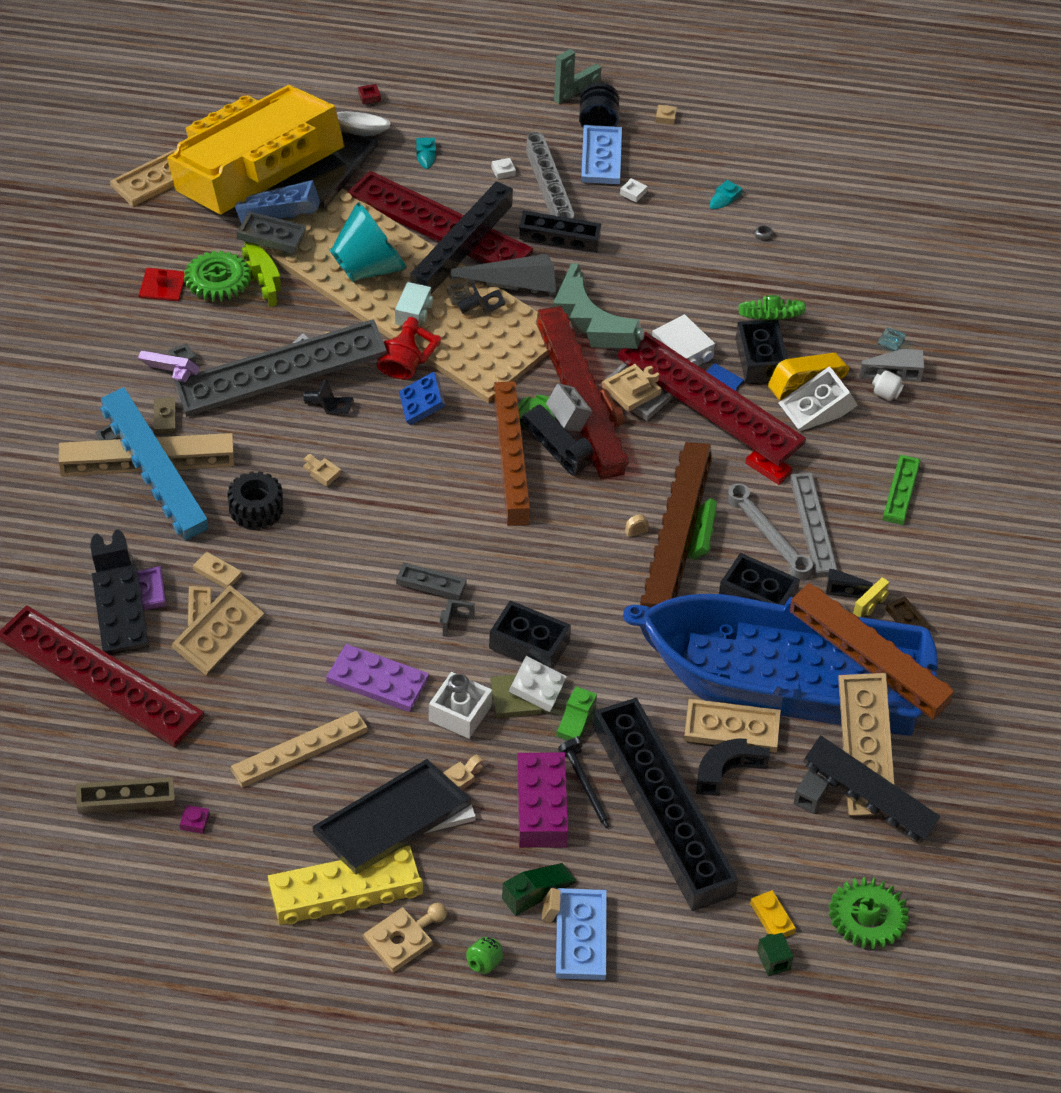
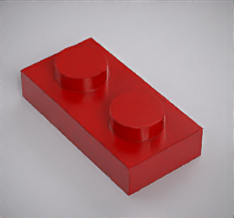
[745,450,793,485]

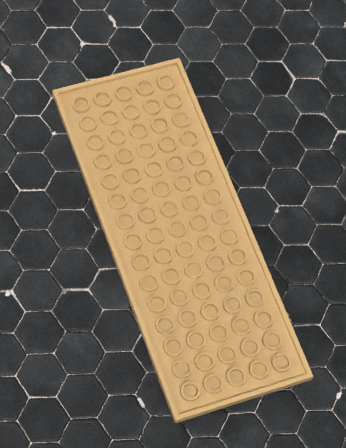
[258,188,569,403]

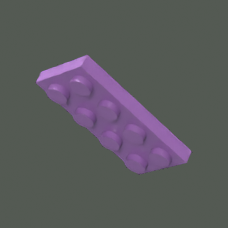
[326,644,429,712]

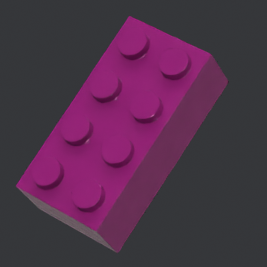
[517,752,568,848]

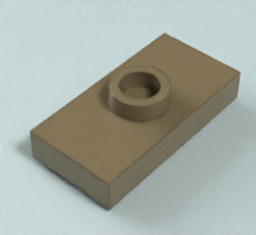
[154,397,176,434]

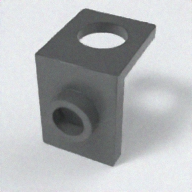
[440,599,475,637]

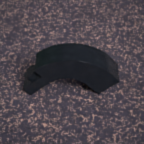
[696,738,770,796]

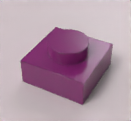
[180,805,210,834]

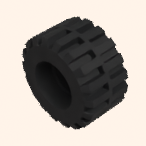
[227,471,283,530]

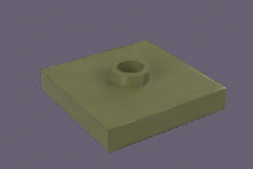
[490,675,542,718]

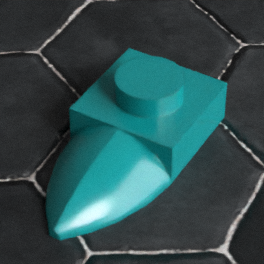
[416,137,436,169]
[710,179,743,210]

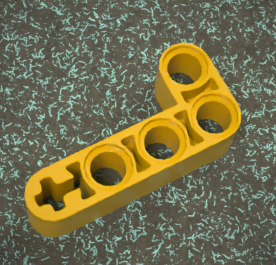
[768,353,849,401]

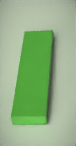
[882,454,921,525]

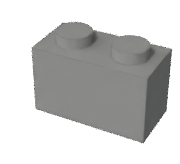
[546,384,592,432]

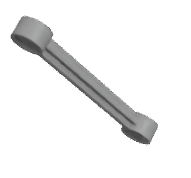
[727,484,813,580]

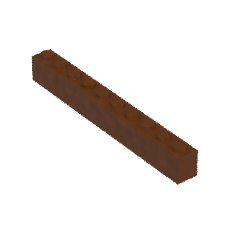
[640,442,712,608]

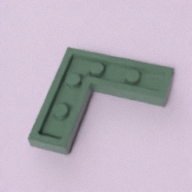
[554,49,602,104]

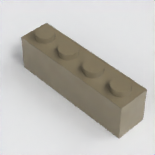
[76,777,175,814]

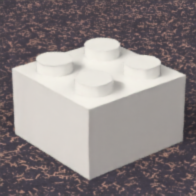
[429,672,492,739]

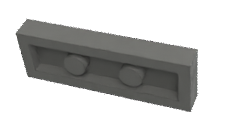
[396,562,467,601]

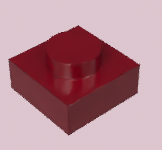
[358,84,381,104]

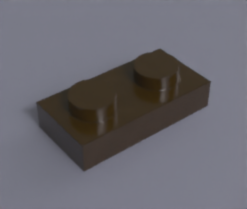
[886,596,931,631]

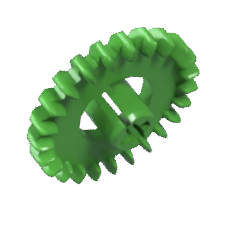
[184,250,251,302]
[739,295,806,320]
[829,877,909,949]

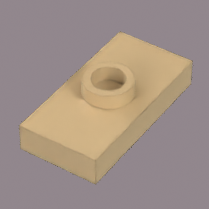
[193,552,242,589]
[188,586,212,627]

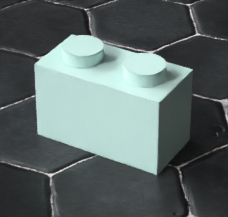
[395,282,433,327]

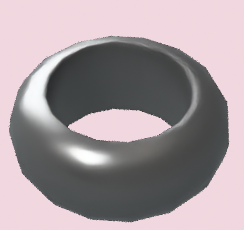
[755,225,773,240]
[448,674,470,693]

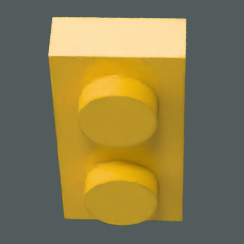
[750,890,796,937]

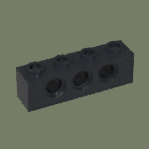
[519,210,601,253]

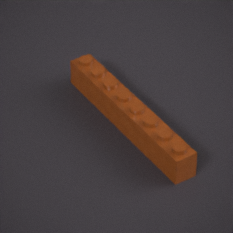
[494,381,530,526]
[790,583,954,720]

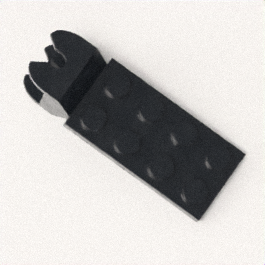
[90,529,149,655]

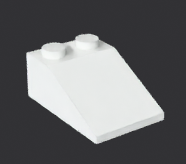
[778,366,858,431]

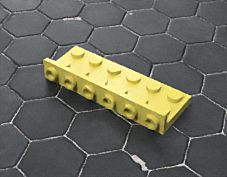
[268,846,423,925]

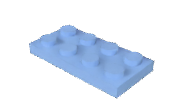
[581,125,622,184]
[556,888,606,980]

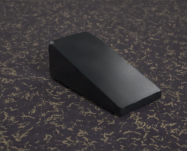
[826,568,873,598]

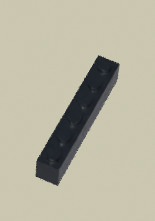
[803,735,940,842]

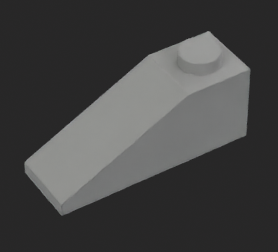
[859,349,924,382]

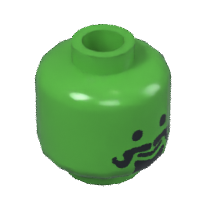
[466,937,503,974]

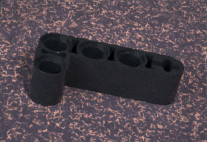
[521,404,594,476]

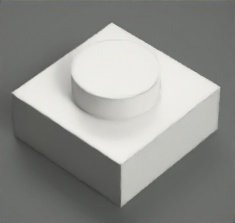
[491,158,516,180]
[620,178,647,202]

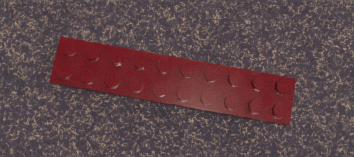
[347,171,533,264]
[618,331,806,466]
[0,605,204,748]

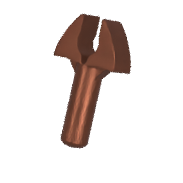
[599,389,625,427]

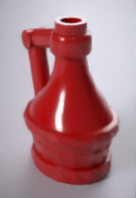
[377,317,441,380]

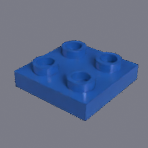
[399,372,446,426]

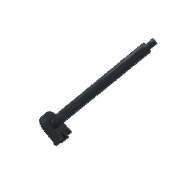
[558,736,609,828]

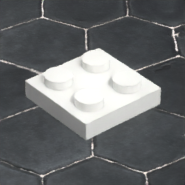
[508,656,567,712]

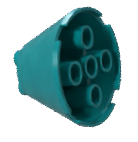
[329,202,407,282]

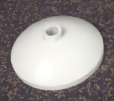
[337,111,390,137]

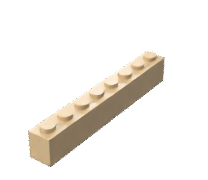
[59,433,234,476]

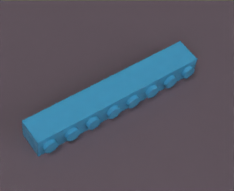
[100,387,208,541]

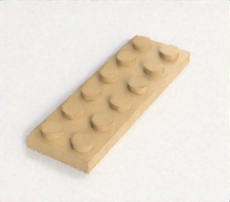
[838,673,894,816]

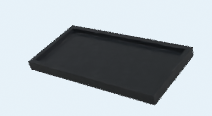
[272,132,378,209]
[312,759,471,874]

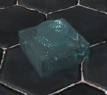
[878,327,906,351]

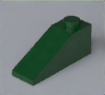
[502,863,576,916]

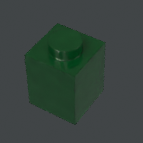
[757,933,794,976]

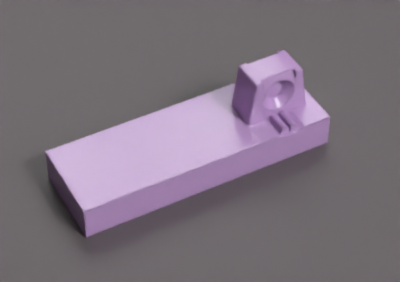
[138,351,200,382]

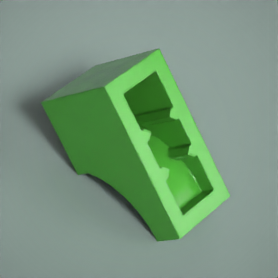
[556,686,597,741]

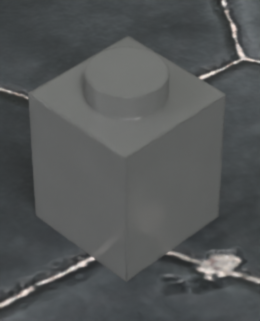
[793,771,829,814]

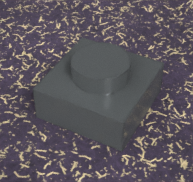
[168,343,196,363]

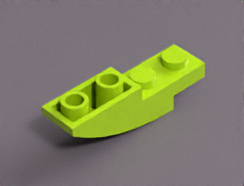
[241,241,281,307]

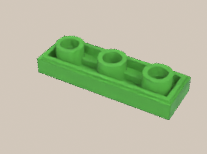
[688,498,717,560]

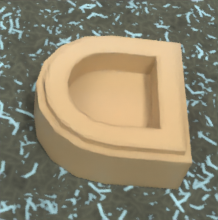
[625,514,649,537]

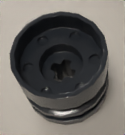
[579,83,620,128]

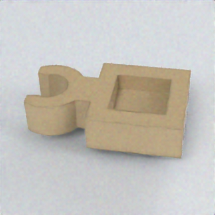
[620,366,659,396]

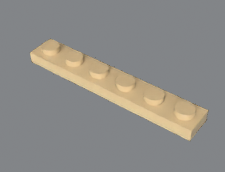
[231,711,368,788]

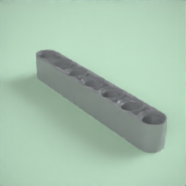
[526,132,574,219]

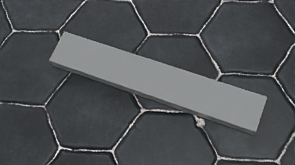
[790,473,838,578]

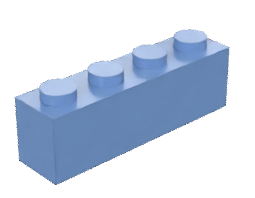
[235,180,320,224]

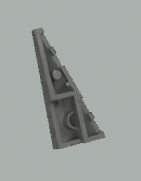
[449,254,556,296]

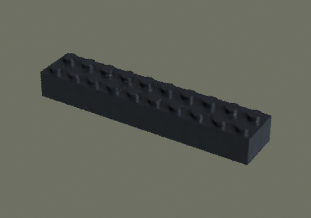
[593,697,739,911]

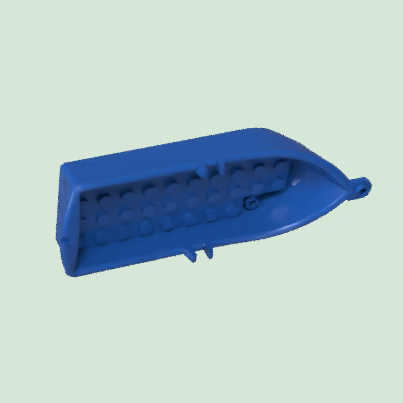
[623,594,938,736]

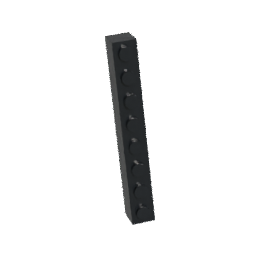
[410,181,513,294]

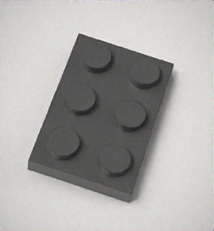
[237,211,306,254]

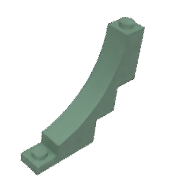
[553,263,644,349]

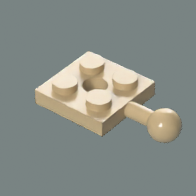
[363,903,447,973]

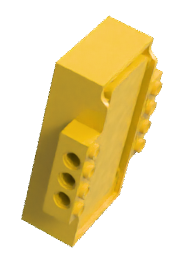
[167,85,344,215]

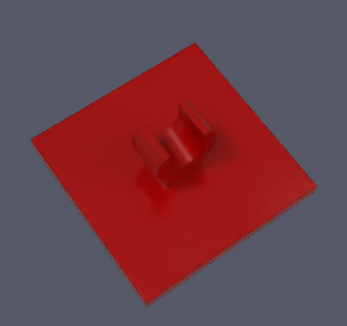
[138,267,185,302]

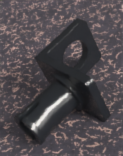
[457,284,506,314]
[303,380,354,414]

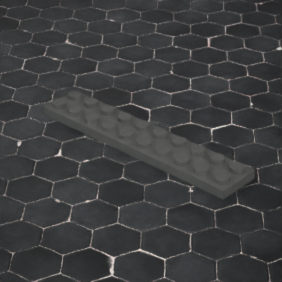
[174,319,387,417]

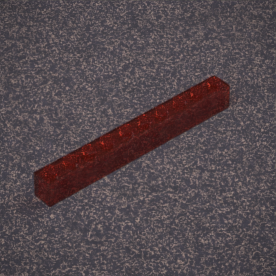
[536,306,629,480]

